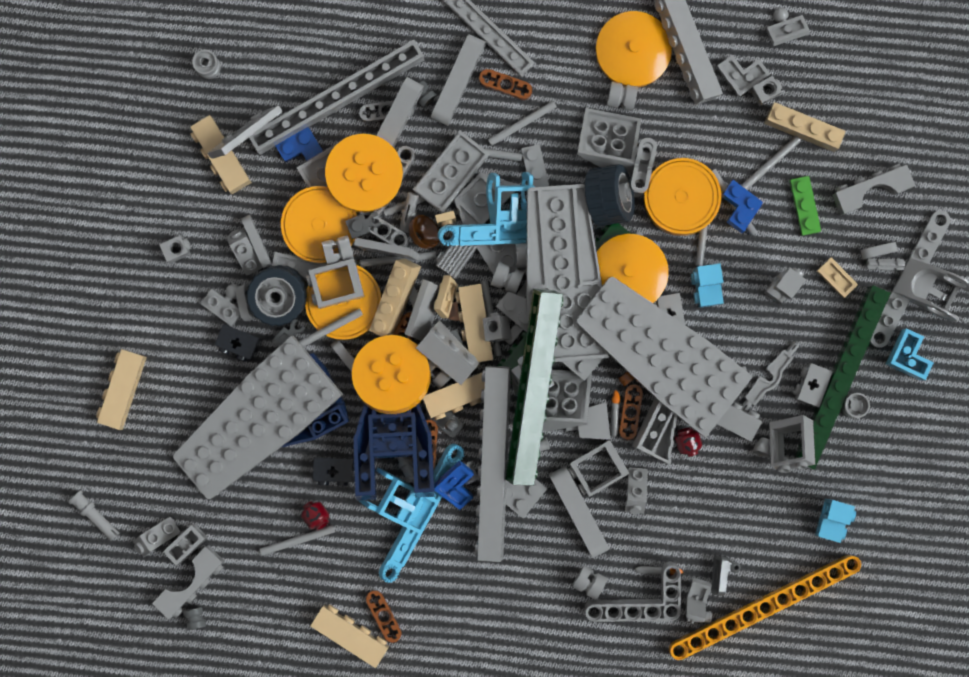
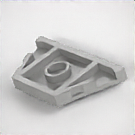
[454,172,519,225]

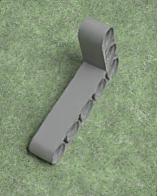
[359,146,415,247]
[584,561,681,622]

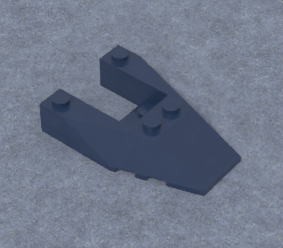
[353,403,435,501]

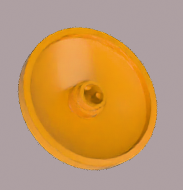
[596,11,672,87]
[597,234,668,303]

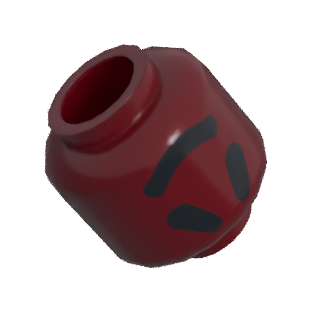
[675,427,702,457]
[301,501,330,531]

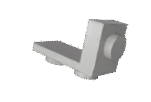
[227,228,263,275]
[625,467,648,514]
[133,517,180,558]
[686,578,712,622]

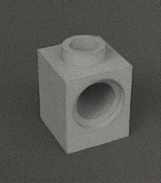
[750,76,782,106]
[159,235,192,264]
[483,313,511,342]

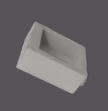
[306,258,365,309]
[769,415,815,473]
[568,440,630,497]

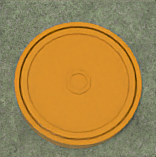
[325,134,403,213]
[643,158,721,236]
[281,186,357,263]
[305,265,382,340]
[352,335,431,414]

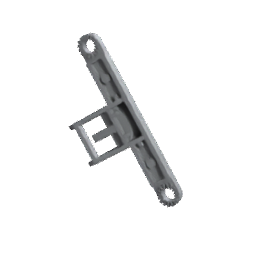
[870,211,969,348]

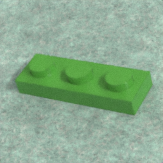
[789,176,822,236]

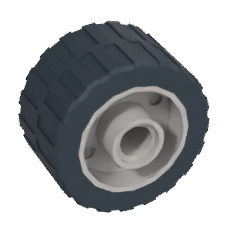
[585,164,635,226]
[247,265,308,326]

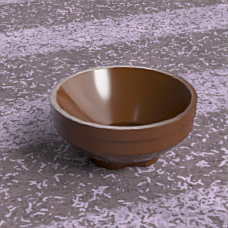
[409,215,439,249]

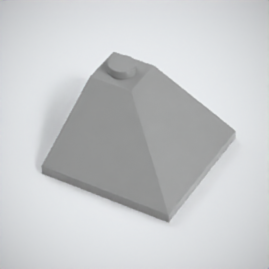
[577,108,641,177]
[542,370,592,431]

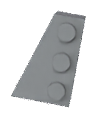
[416,320,479,385]
[632,398,677,465]

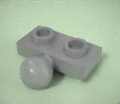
[767,8,810,46]
[201,284,240,326]

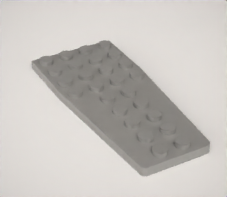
[526,184,609,362]
[576,277,753,438]
[173,336,343,499]

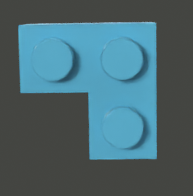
[691,263,724,308]
[886,328,934,381]
[815,499,856,543]

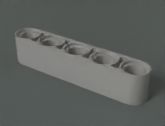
[431,34,486,126]
[376,77,425,148]
[549,466,610,558]

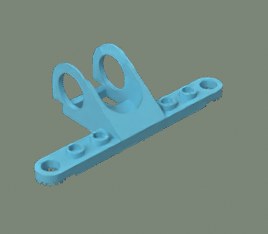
[438,172,535,246]
[359,444,464,583]

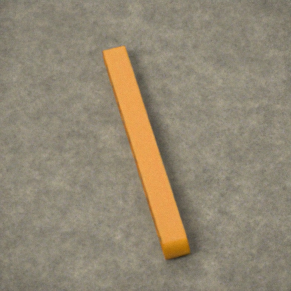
[669,555,861,660]

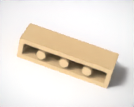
[764,102,846,152]
[190,115,252,194]
[369,259,421,336]
[455,284,493,363]
[96,349,147,430]
[422,373,485,421]
[311,604,389,668]

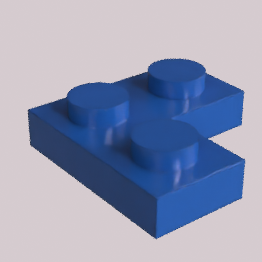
[275,127,323,162]
[721,180,763,234]
[434,460,474,510]

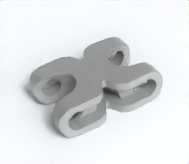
[630,138,657,198]

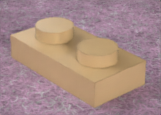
[435,211,456,227]
[817,257,858,298]
[434,275,458,318]

